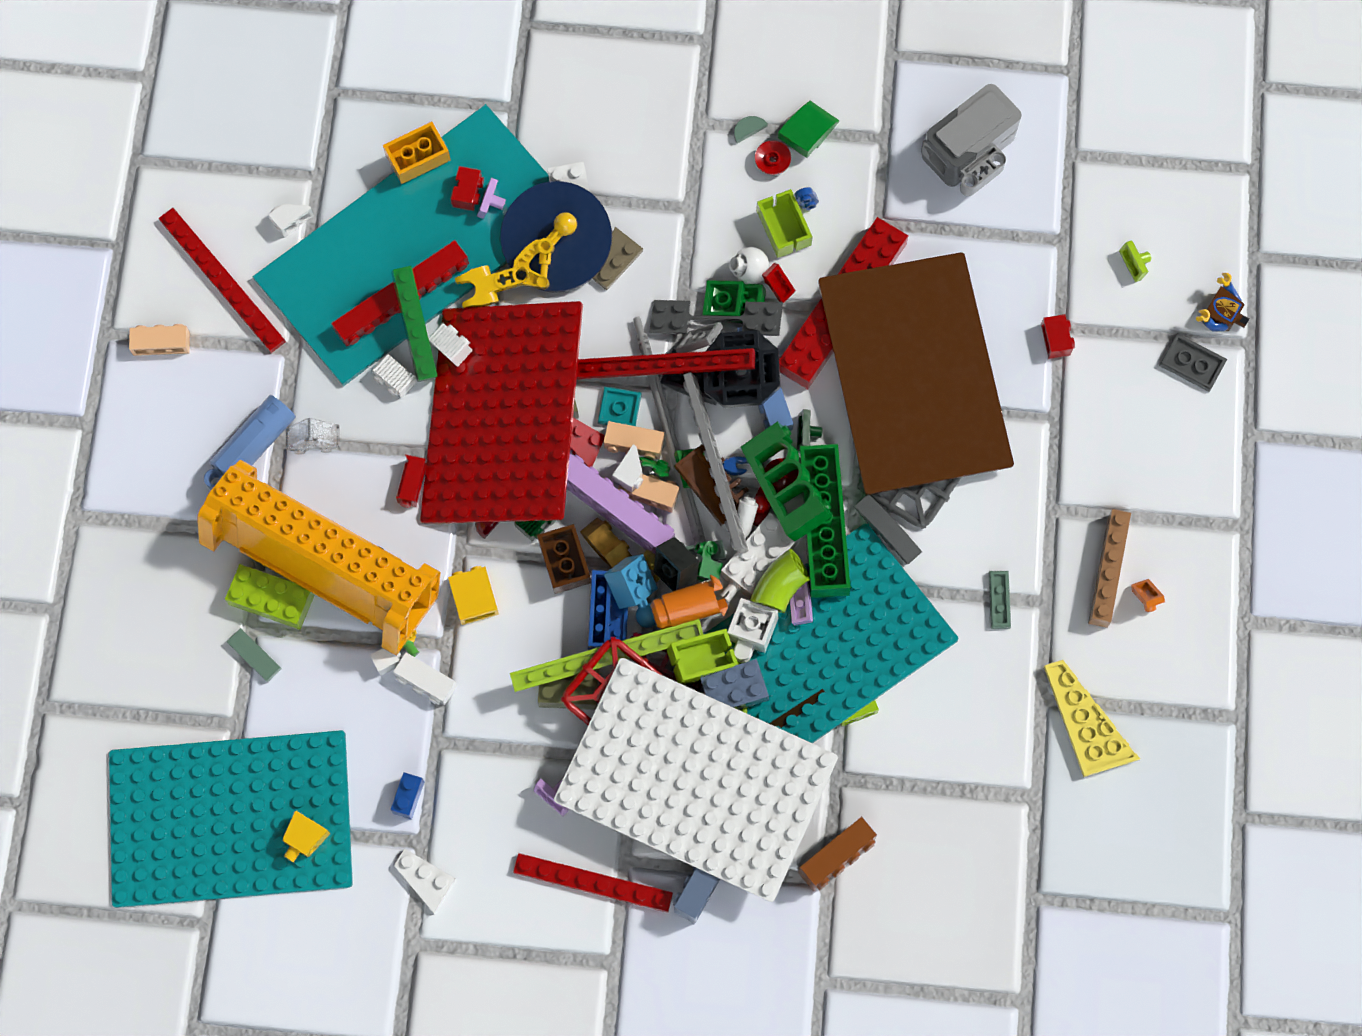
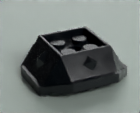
[703,330,781,408]

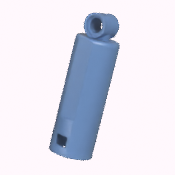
[204,395,296,490]

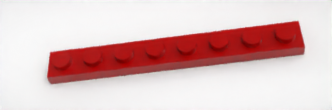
[513,853,673,913]

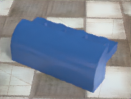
[587,570,628,650]

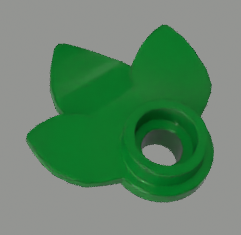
[639,457,670,477]

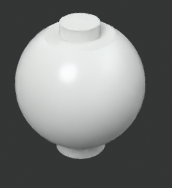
[729,247,769,284]

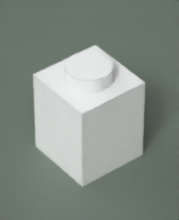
[370,648,402,675]

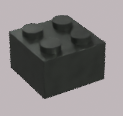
[653,536,699,591]

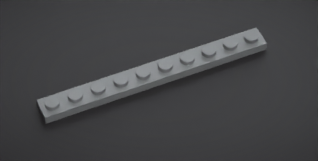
[683,372,749,554]

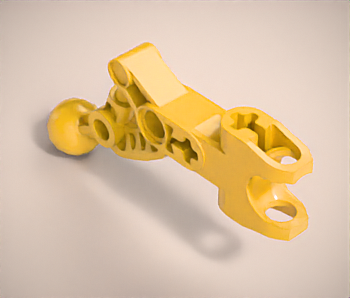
[455,212,577,308]

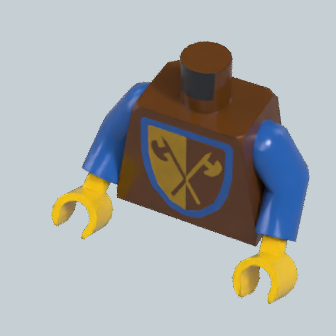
[1196,273,1250,332]

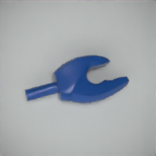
[722,456,749,476]

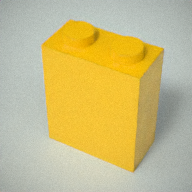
[448,566,499,625]

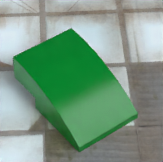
[778,100,839,158]
[702,280,766,324]

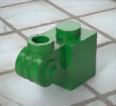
[694,541,723,582]

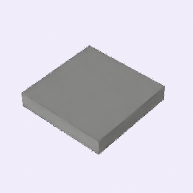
[676,322,723,353]

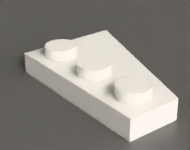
[394,849,456,914]

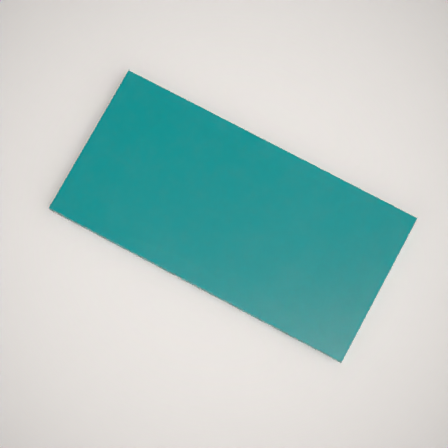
[252,104,550,386]

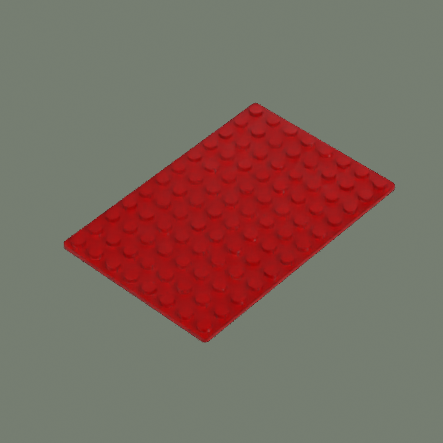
[420,301,583,524]

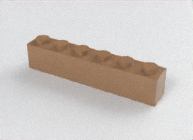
[1088,509,1131,628]

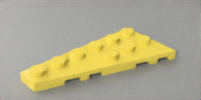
[1044,660,1140,778]

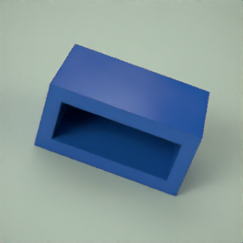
[391,772,425,819]

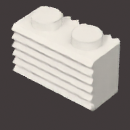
[429,323,472,366]
[372,354,417,398]

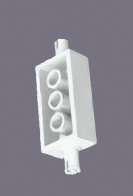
[719,509,799,603]

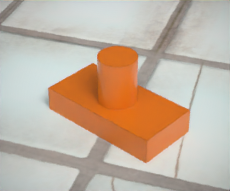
[1131,579,1165,612]

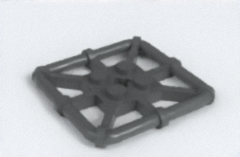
[857,477,962,529]

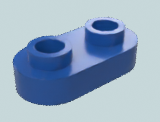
[794,187,819,210]

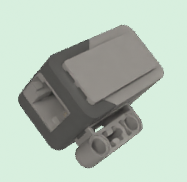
[921,84,1022,196]

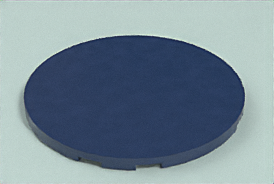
[501,181,612,292]

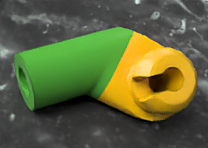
[403,630,419,657]

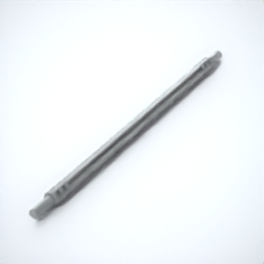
[633,317,706,545]

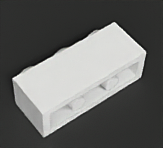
[393,652,457,705]

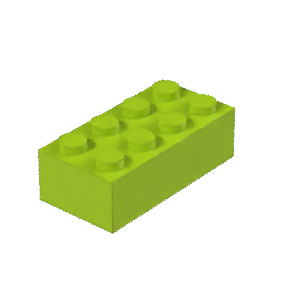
[225,564,315,630]

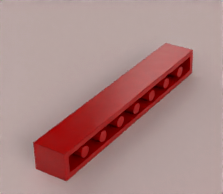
[331,240,469,347]

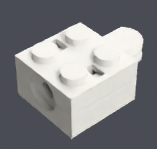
[728,598,778,663]

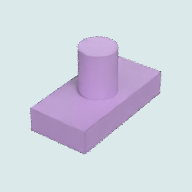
[477,178,506,219]
[534,779,569,816]

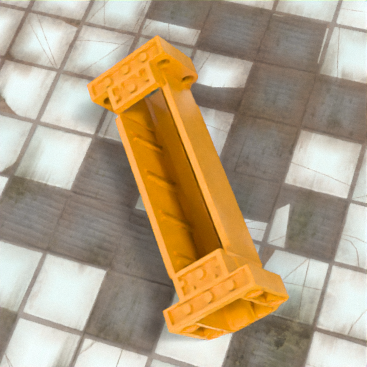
[197,460,441,656]

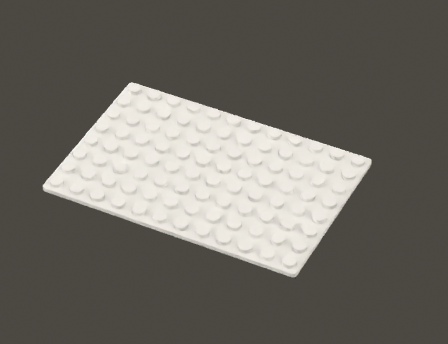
[554,658,838,902]

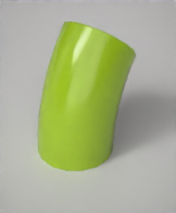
[750,549,810,613]

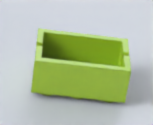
[756,189,813,258]
[667,629,738,685]

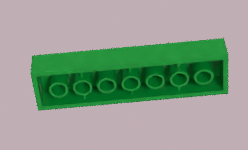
[799,444,851,598]

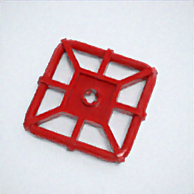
[561,637,665,726]

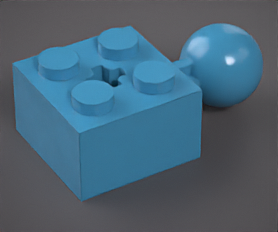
[604,554,658,628]

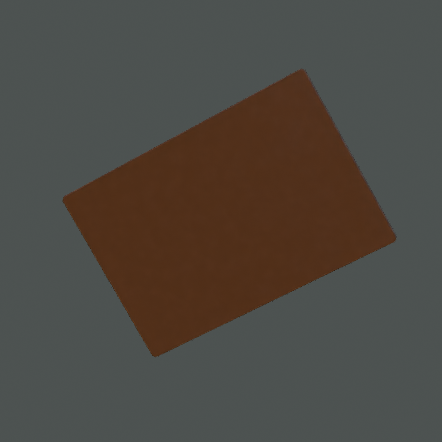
[818,252,1014,495]

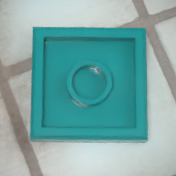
[598,386,642,426]

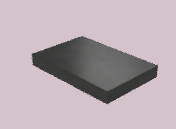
[1159,333,1227,392]

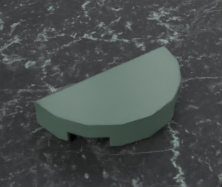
[734,116,768,143]

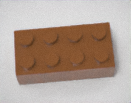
[798,816,877,891]

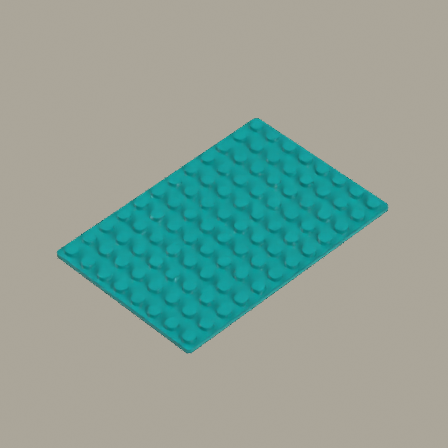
[704,524,958,744]
[109,730,353,908]

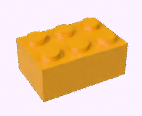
[383,121,451,184]

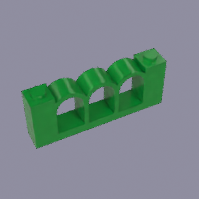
[741,421,833,542]

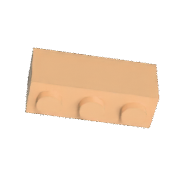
[129,324,190,356]
[604,421,664,460]
[618,474,680,513]

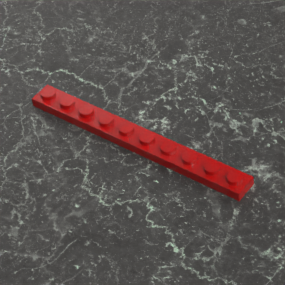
[158,208,286,353]
[576,348,755,380]

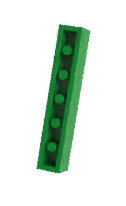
[391,266,438,382]

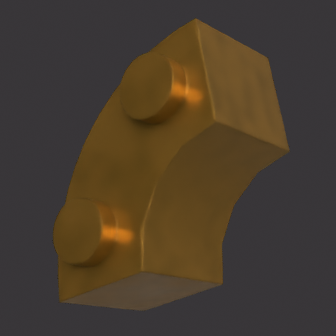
[580,518,632,568]

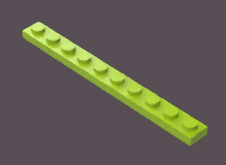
[509,619,704,692]

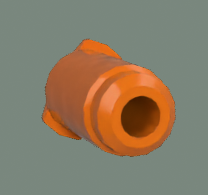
[650,575,728,629]

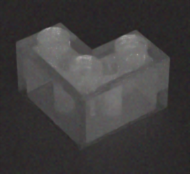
[286,418,340,454]

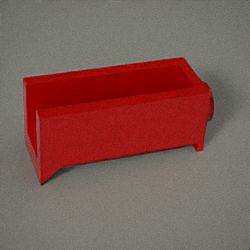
[396,454,427,508]

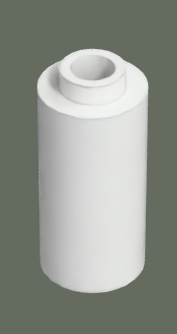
[730,497,758,540]

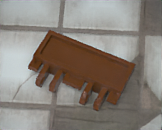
[674,444,749,526]

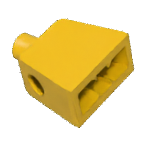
[282,811,330,862]

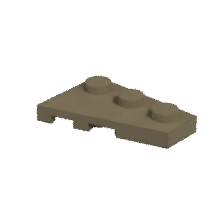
[593,227,643,290]

